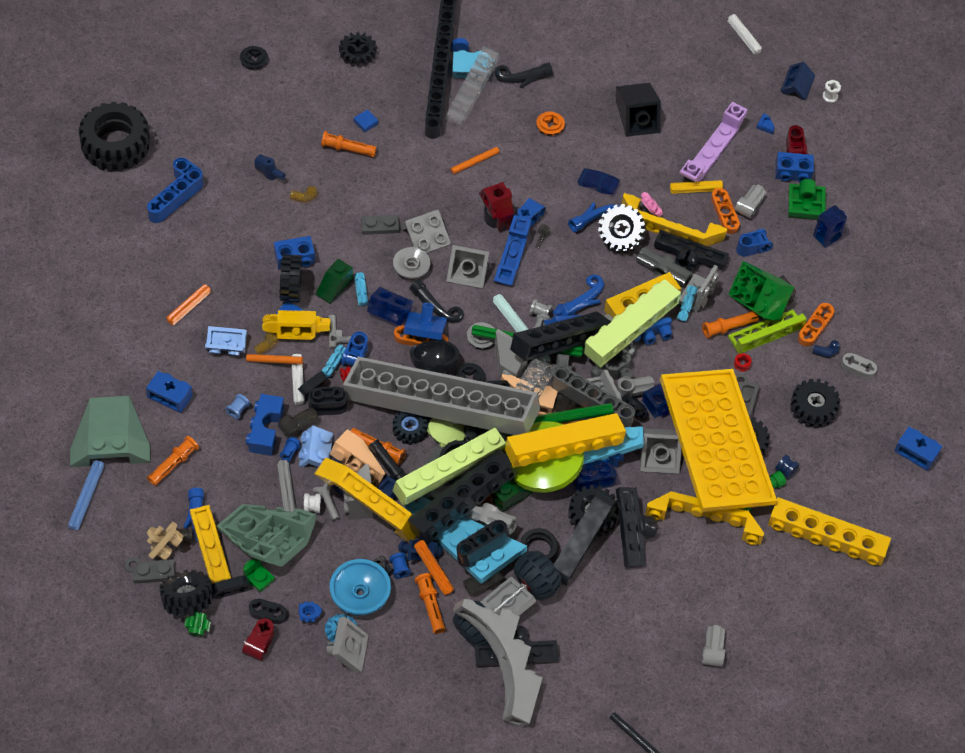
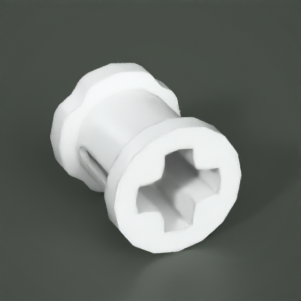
[823,80,841,103]

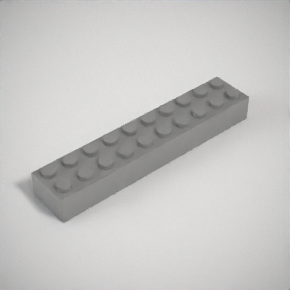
[343,357,540,435]

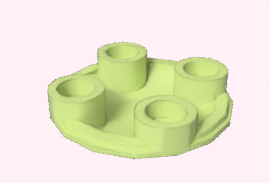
[427,418,465,448]

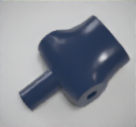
[254,154,286,180]

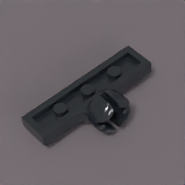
[654,230,729,271]
[616,487,658,567]
[474,625,558,667]

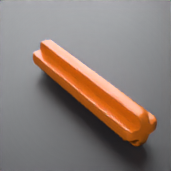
[166,284,211,326]
[414,540,454,595]

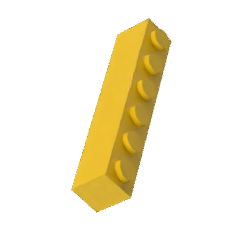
[505,413,626,468]

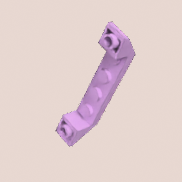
[679,102,748,182]

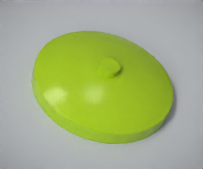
[505,421,584,493]

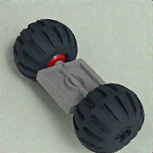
[453,551,562,648]

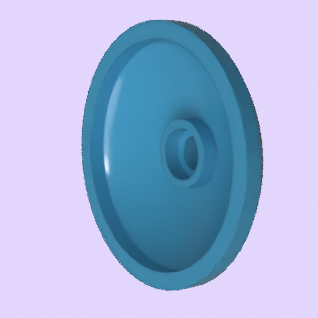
[330,559,391,615]

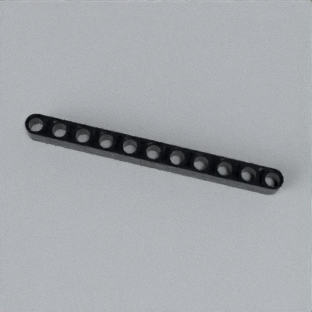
[425,0,457,139]

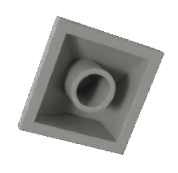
[494,329,529,378]

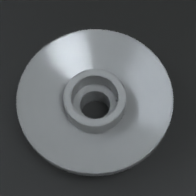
[393,247,430,279]

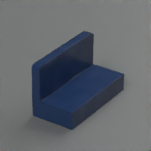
[780,61,815,100]

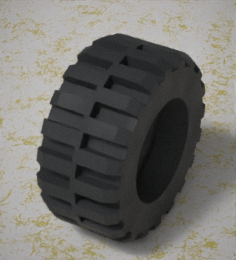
[79,102,150,171]

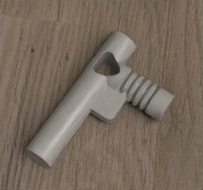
[328,315,351,350]

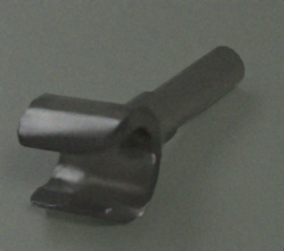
[535,224,550,249]

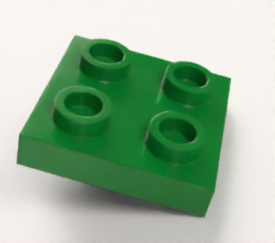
[788,179,825,220]

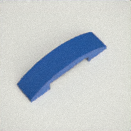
[494,215,532,287]

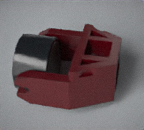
[479,182,514,232]

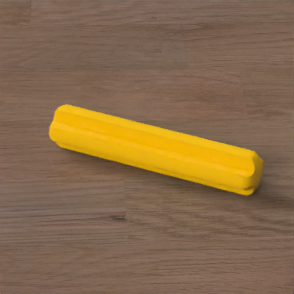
[670,180,723,194]

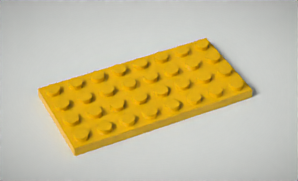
[660,369,777,512]

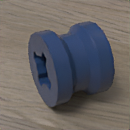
[775,455,799,479]

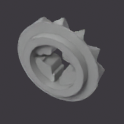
[467,322,495,350]

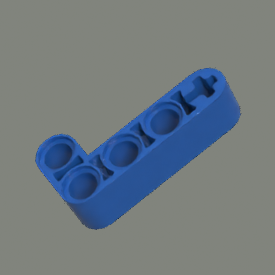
[147,157,203,223]

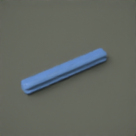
[68,460,104,531]

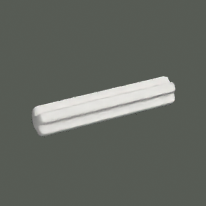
[728,14,762,55]
[292,354,305,405]

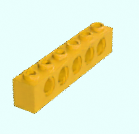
[768,497,891,566]

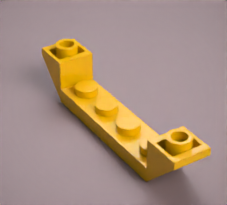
[622,193,727,246]
[314,457,416,543]
[645,491,764,545]

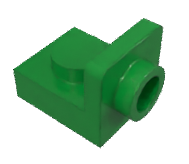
[243,558,275,593]

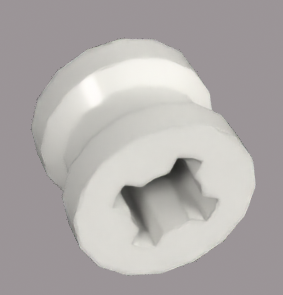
[304,493,321,514]

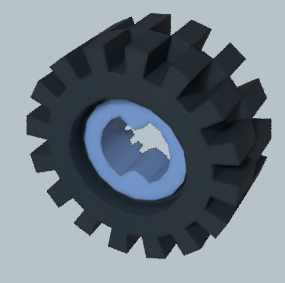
[393,411,428,445]

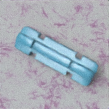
[354,272,368,306]
[677,285,698,322]
[322,345,346,377]

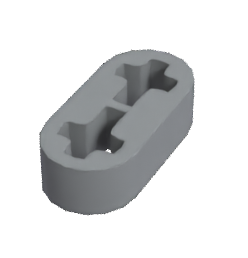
[841,353,877,379]

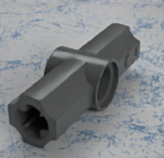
[636,247,692,287]

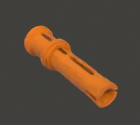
[321,131,377,158]
[702,311,759,339]
[351,428,406,466]
[147,436,199,486]
[414,573,446,634]

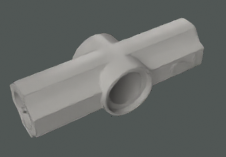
[465,503,518,535]

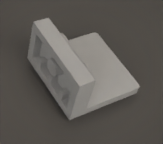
[400,209,451,253]
[679,265,719,312]

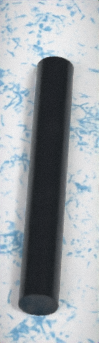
[610,712,660,753]

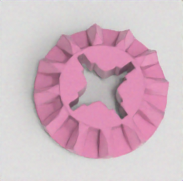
[641,192,663,217]

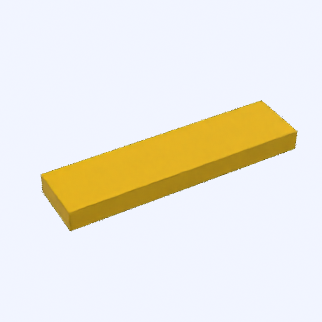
[190,505,231,585]

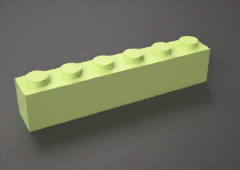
[584,279,681,367]
[393,428,506,506]

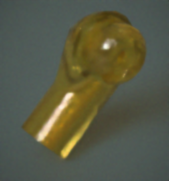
[290,186,317,202]
[254,332,278,355]

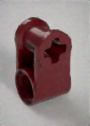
[786,125,807,154]
[242,618,274,661]

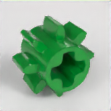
[184,612,211,636]

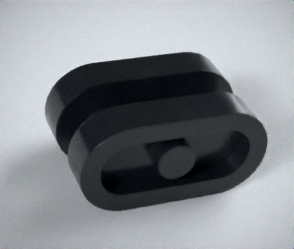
[308,387,347,416]

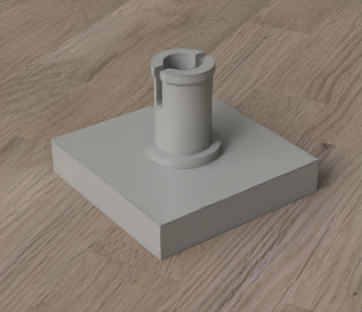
[326,617,369,673]

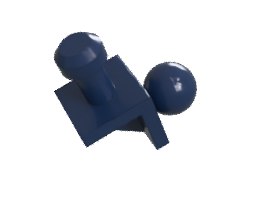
[398,539,443,560]

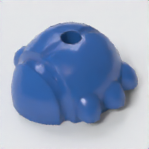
[298,601,322,623]

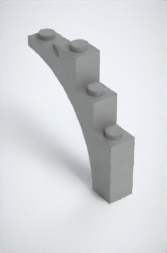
[453,599,542,727]

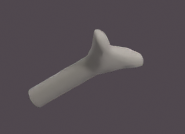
[313,483,340,521]

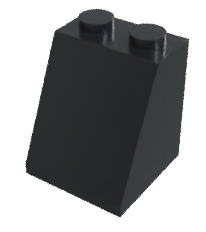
[616,83,661,137]

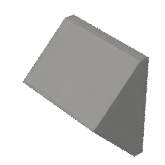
[446,245,490,288]

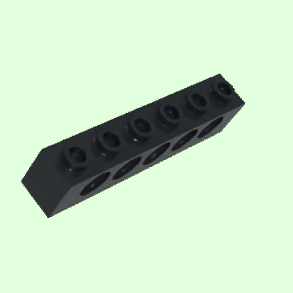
[510,311,612,361]
[408,449,517,545]

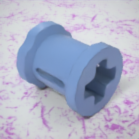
[225,394,251,420]

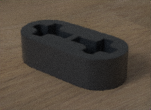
[298,371,328,397]
[212,576,251,599]
[249,598,287,624]

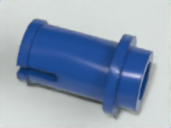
[279,437,300,462]

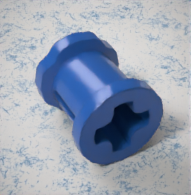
[389,552,411,579]

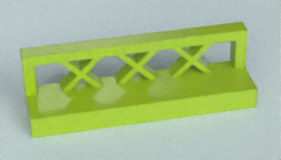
[728,310,807,354]

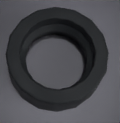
[520,528,558,562]

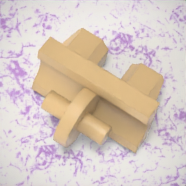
[147,521,183,560]

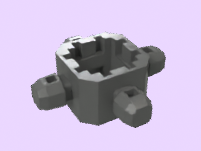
[590,344,636,380]

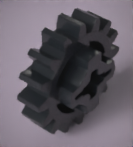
[339,32,377,66]

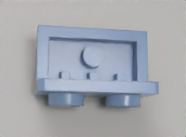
[205,326,247,356]
[299,426,333,467]

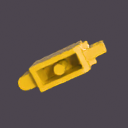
[262,310,330,340]

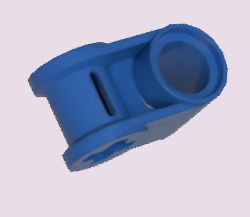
[517,198,546,228]
[736,229,773,257]
[341,331,368,366]

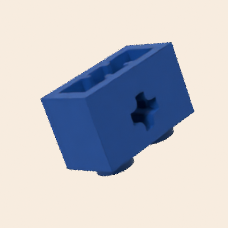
[146,371,193,413]
[894,427,943,471]

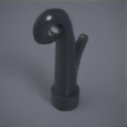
[494,62,553,88]
[409,279,464,323]

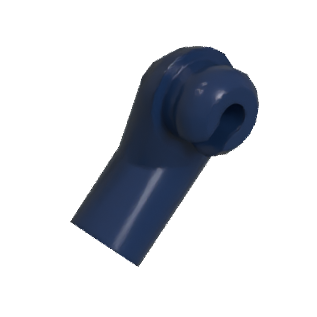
[812,340,840,357]

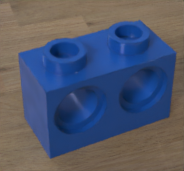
[775,152,814,182]
[274,236,315,270]

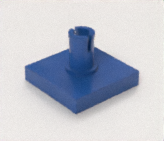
[404,303,447,340]

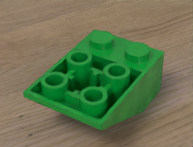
[728,261,794,321]

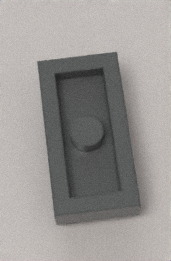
[361,215,399,235]

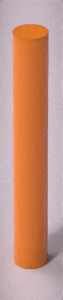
[450,147,500,175]
[246,354,303,364]

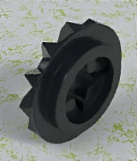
[240,46,268,70]
[454,363,485,382]
[622,394,648,418]

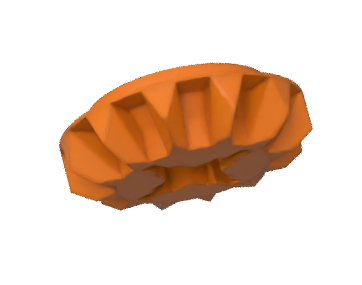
[536,112,565,136]

